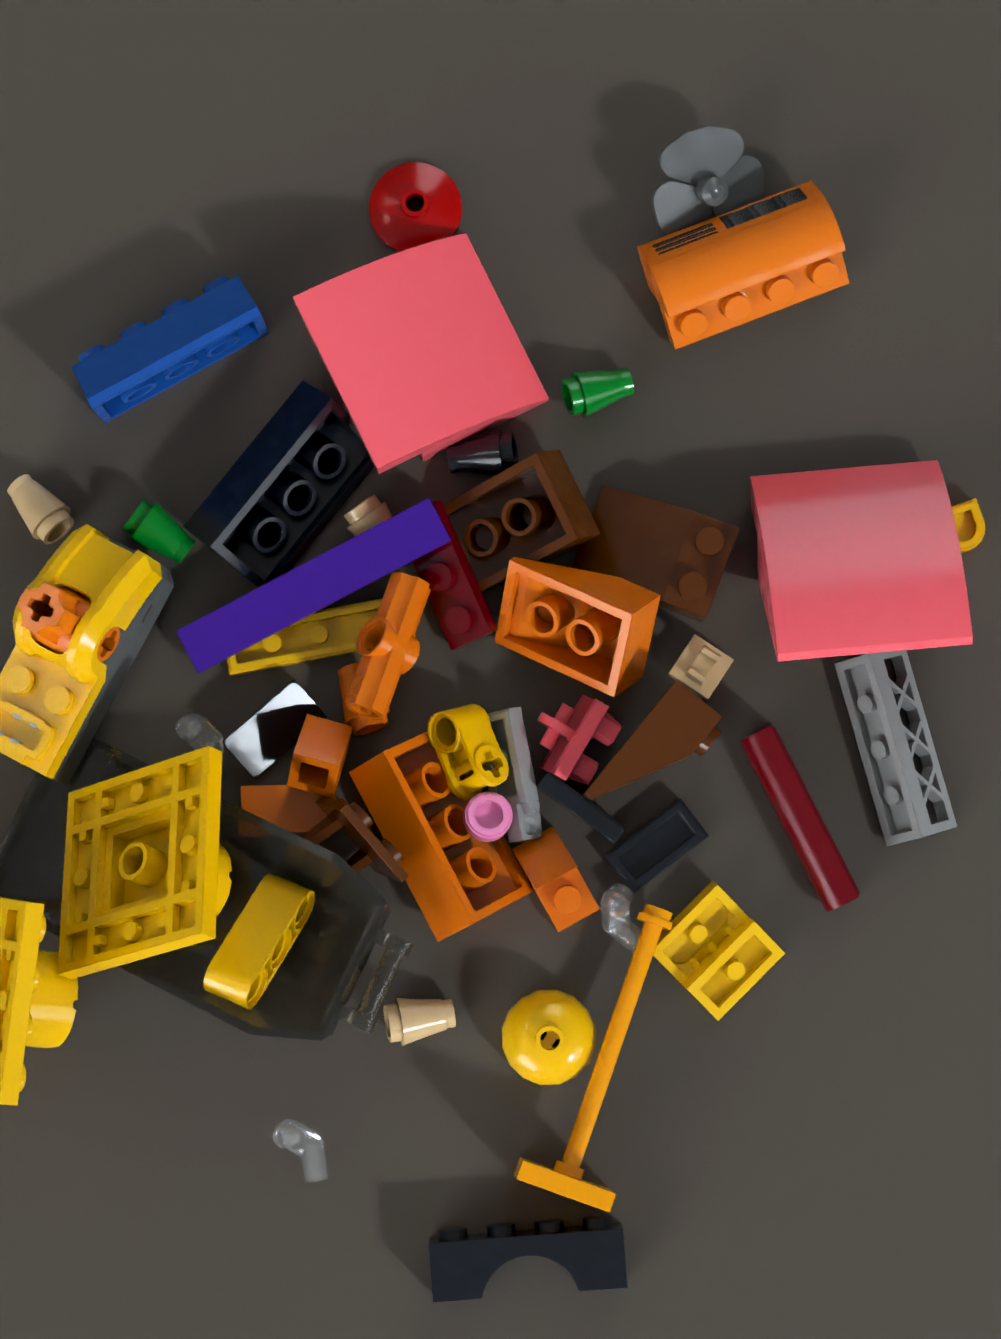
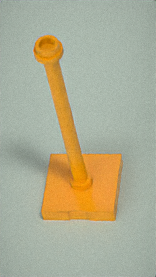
[514,904,673,1213]

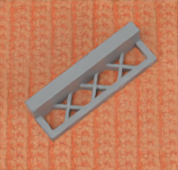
[834,650,957,846]

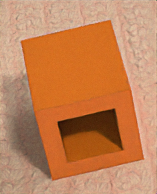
[287,714,353,798]

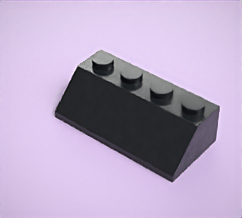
[183,380,375,588]

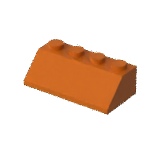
[349,732,533,942]

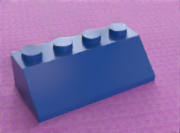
[71,275,269,423]

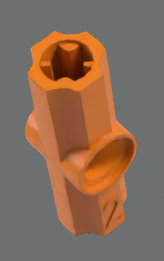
[345,572,431,720]

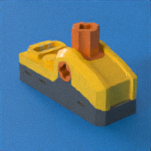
[0,524,174,786]

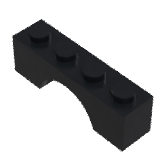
[429,1216,628,1302]

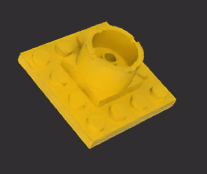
[57,746,232,979]
[0,897,78,1106]

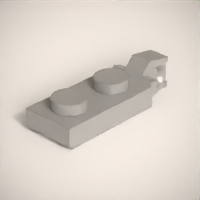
[485,706,542,843]

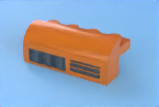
[637,180,849,350]

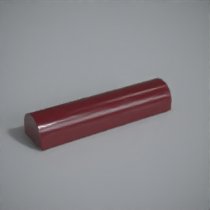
[739,725,860,912]

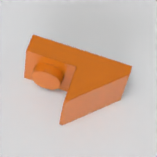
[512,826,600,932]

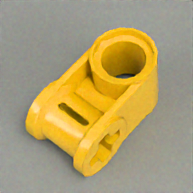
[427,704,509,801]

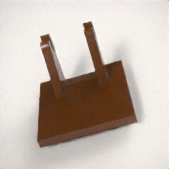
[287,796,409,894]

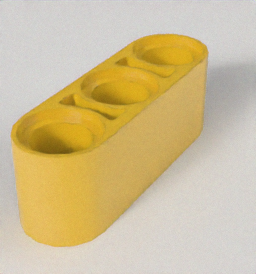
[203,873,315,1009]

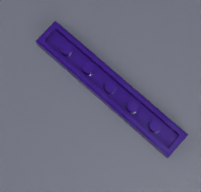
[176,498,452,673]

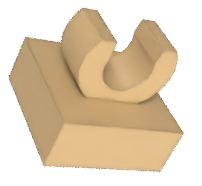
[668,634,734,700]

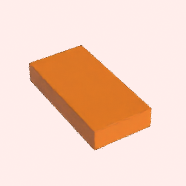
[241,785,338,834]

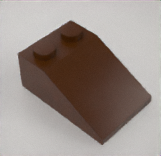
[443,450,600,593]
[572,485,740,623]
[582,680,722,801]

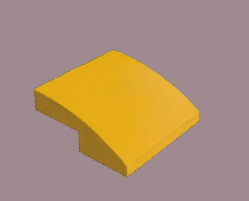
[653,881,785,1021]

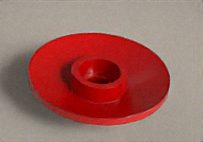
[369,162,462,252]

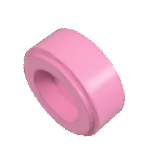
[463,792,513,842]

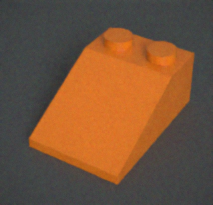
[494,557,661,698]

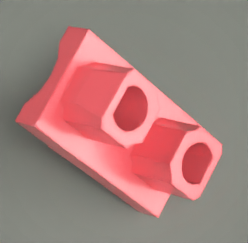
[537,694,622,785]

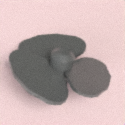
[651,126,766,235]

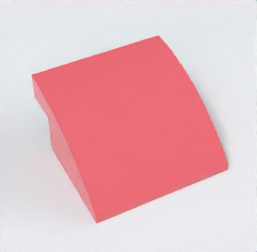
[293,233,549,474]
[750,460,973,662]

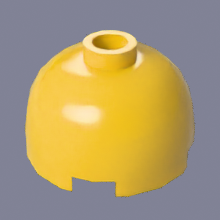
[502,989,596,1085]

